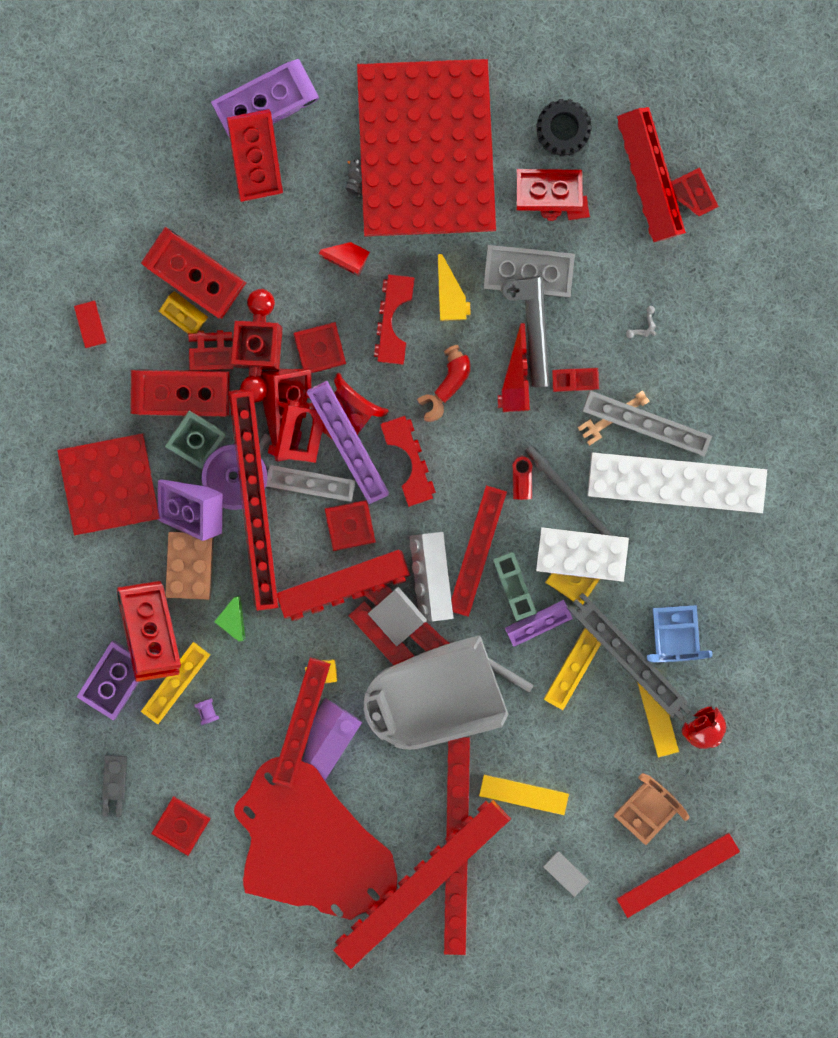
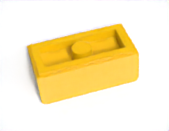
[159,291,209,334]

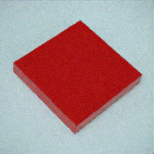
[293,322,346,374]
[325,500,376,551]
[151,796,211,856]

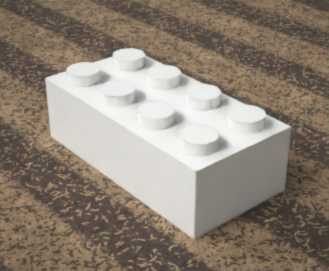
[536,527,629,582]

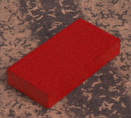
[74,300,107,348]

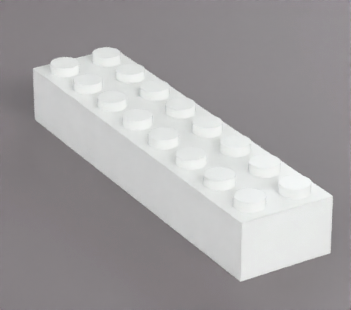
[587,453,767,513]

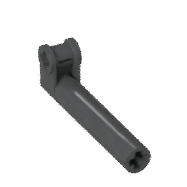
[501,276,549,387]

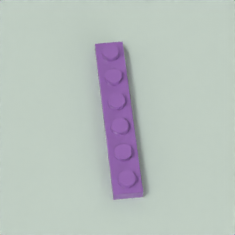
[307,381,389,504]

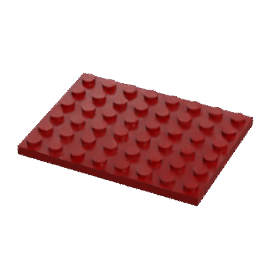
[357,59,496,237]

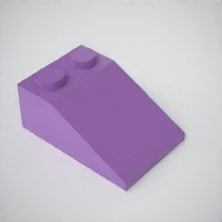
[158,479,223,541]

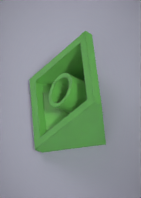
[214,596,245,641]

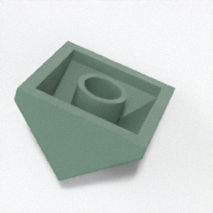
[165,410,226,469]

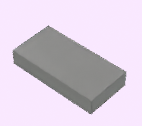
[543,851,590,897]

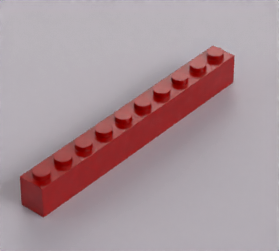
[229,389,278,611]
[333,800,511,969]

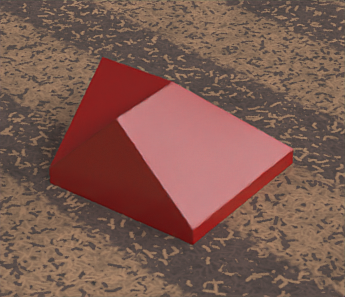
[318,242,370,277]

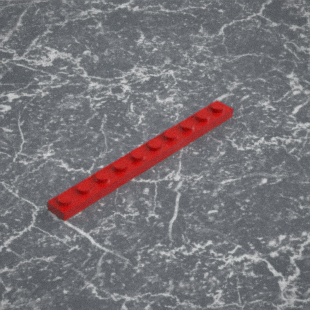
[444,737,470,955]

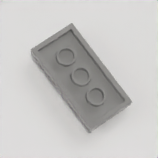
[483,245,575,298]

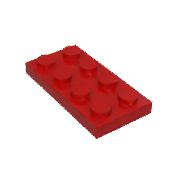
[226,109,283,202]

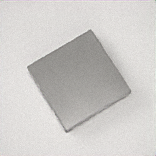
[368,587,427,646]

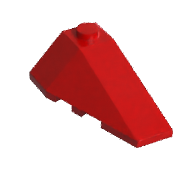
[497,323,530,413]
[261,369,312,462]

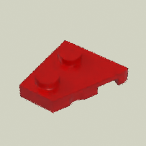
[671,167,719,217]

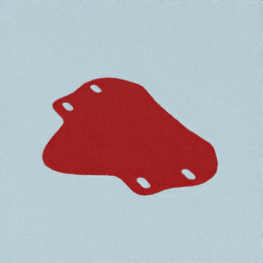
[234,757,397,920]

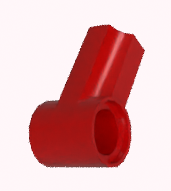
[512,456,532,500]

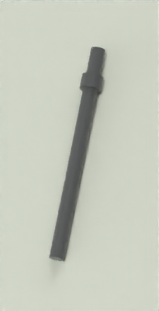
[525,445,613,536]

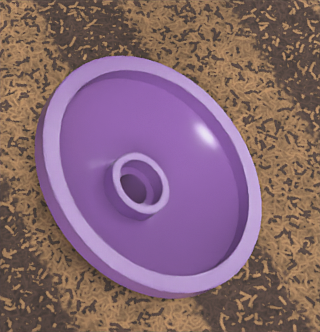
[202,444,267,510]

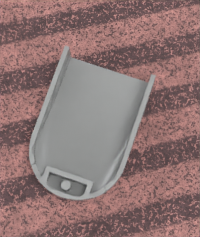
[364,635,508,750]

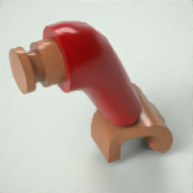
[417,345,471,422]

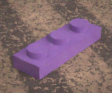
[505,600,573,647]

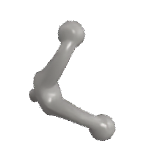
[626,306,657,338]

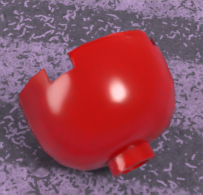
[681,706,727,749]

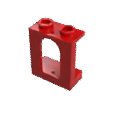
[268,400,324,463]

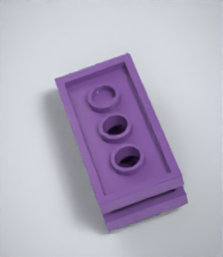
[211,59,319,139]

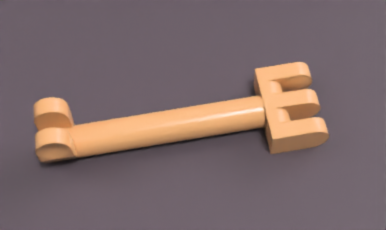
[577,391,650,446]

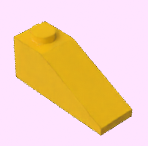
[438,254,471,321]

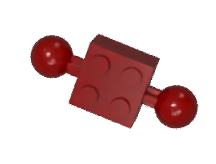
[231,289,283,403]

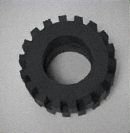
[536,99,592,157]

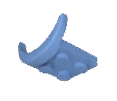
[647,605,712,662]

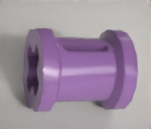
[194,698,220,725]

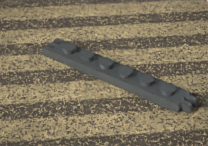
[567,593,691,721]

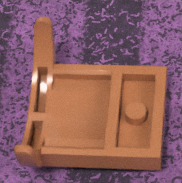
[614,773,689,845]

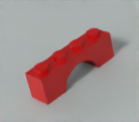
[374,274,415,365]
[380,416,436,507]

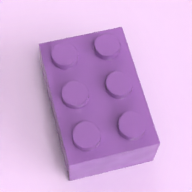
[77,640,140,721]

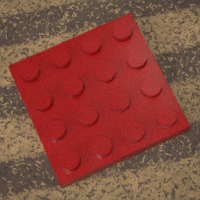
[57,433,160,536]

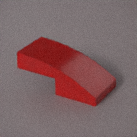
[552,368,599,392]

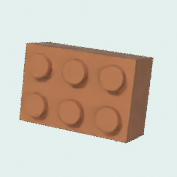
[166,532,214,600]

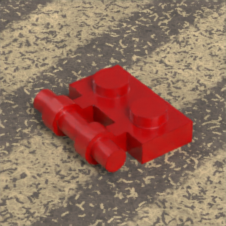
[188,330,234,370]

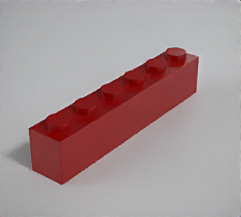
[617,107,686,242]
[277,550,410,621]

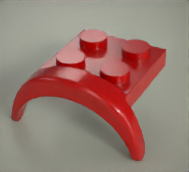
[322,373,389,440]

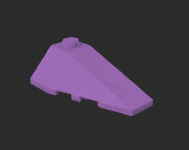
[303,698,362,780]

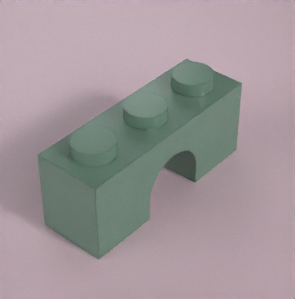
[493,551,537,621]

